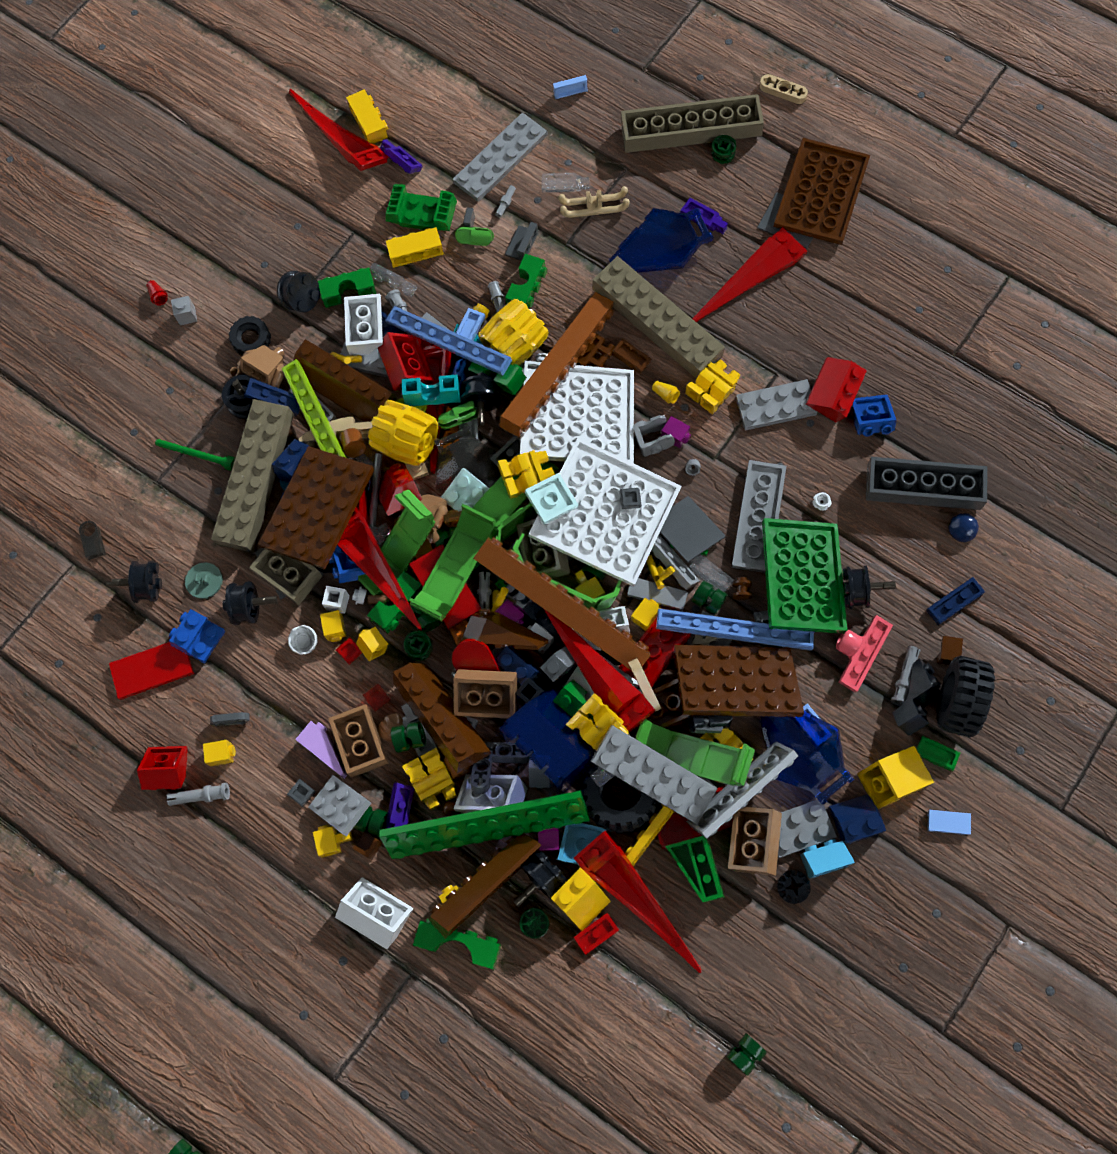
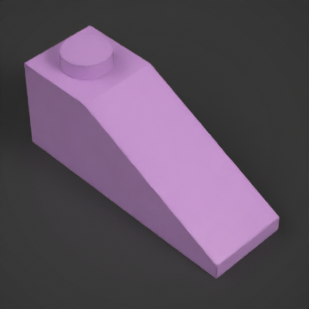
[295,721,347,779]

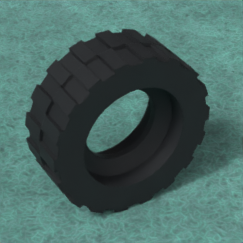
[229,316,271,356]

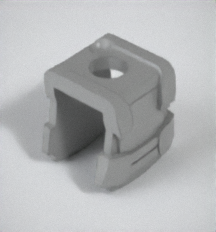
[633,415,675,457]

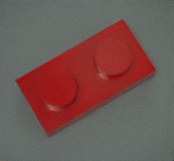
[574,913,619,955]

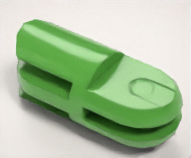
[455,226,494,246]
[438,401,477,429]

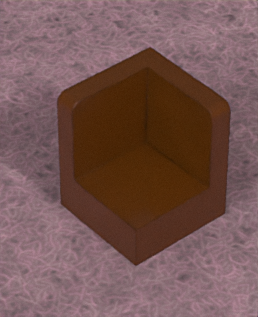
[937,636,963,665]
[351,832,383,860]

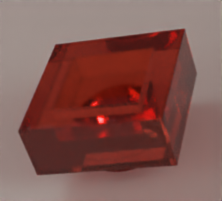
[363,684,391,712]

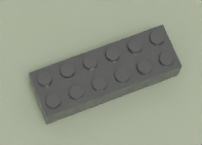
[866,457,987,510]

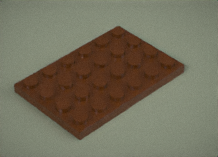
[773,138,870,245]
[258,446,375,569]
[674,645,804,717]

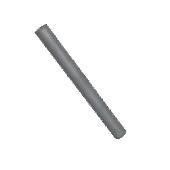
[368,453,383,528]

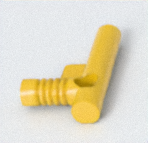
[330,352,362,364]
[646,555,675,590]
[491,587,509,612]

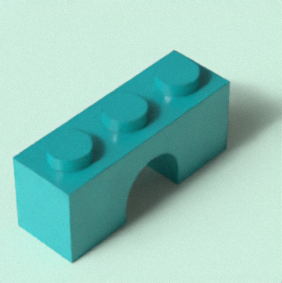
[402,375,461,406]

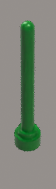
[155,439,236,471]

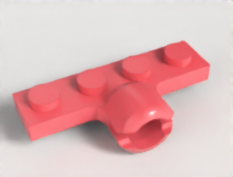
[836,615,893,692]

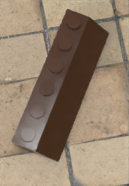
[293,339,397,422]
[393,663,491,773]
[429,833,541,939]

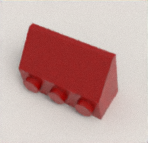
[378,332,434,391]
[806,357,867,423]
[378,463,423,516]

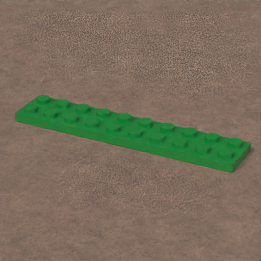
[379,791,590,859]

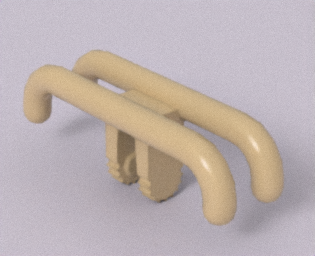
[558,186,630,218]

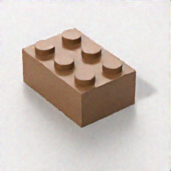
[453,669,517,719]
[328,704,389,778]
[728,807,782,876]

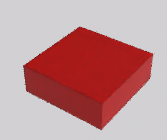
[336,637,362,665]

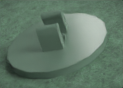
[185,562,223,599]

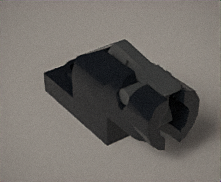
[688,715,733,734]

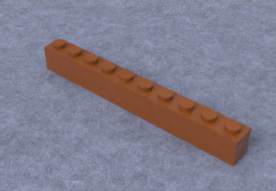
[500,292,614,437]
[473,537,650,670]

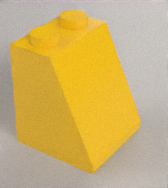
[857,746,934,809]
[551,867,611,931]

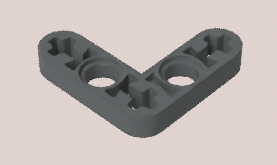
[471,742,533,794]

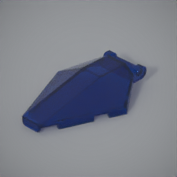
[609,208,714,273]
[760,711,854,805]

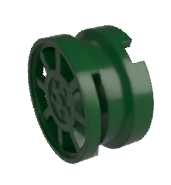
[711,135,736,164]
[404,631,433,661]
[520,908,549,939]

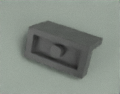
[505,222,538,261]

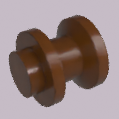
[732,577,752,600]

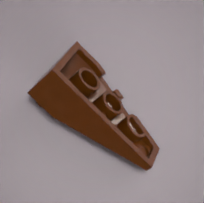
[461,609,549,650]

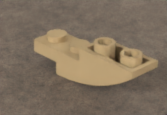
[299,417,373,448]

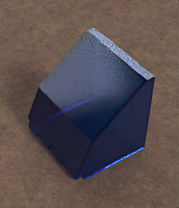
[499,685,596,795]

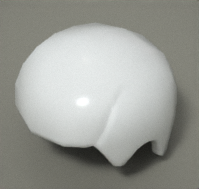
[288,625,318,655]

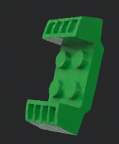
[385,184,457,231]

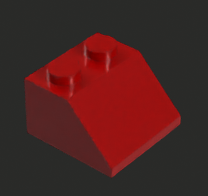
[137,746,188,790]

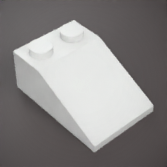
[454,774,528,813]

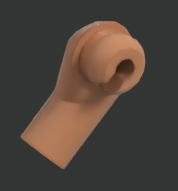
[368,593,390,604]

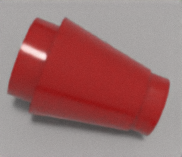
[146,280,168,306]

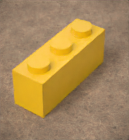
[346,89,388,144]
[386,227,444,268]

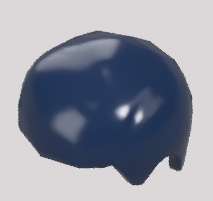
[948,513,979,542]

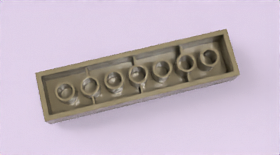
[621,94,764,153]
[592,256,725,379]
[211,399,294,553]

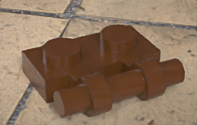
[576,334,615,368]

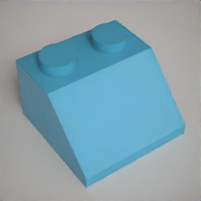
[800,839,855,879]

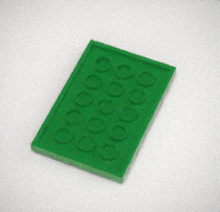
[762,518,848,634]

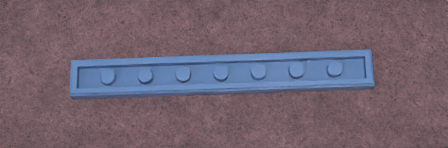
[385,306,512,376]
[656,608,814,651]

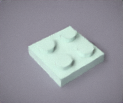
[441,468,489,515]
[525,473,578,525]

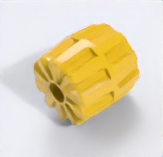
[478,299,549,366]
[368,400,438,466]

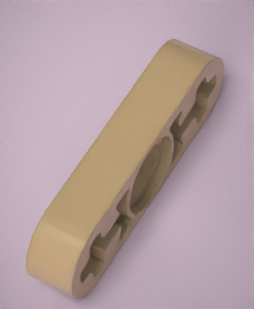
[760,74,808,104]
[628,658,661,713]

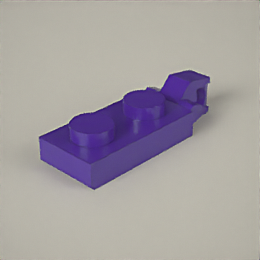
[380,139,423,174]
[680,198,728,234]
[386,783,414,828]

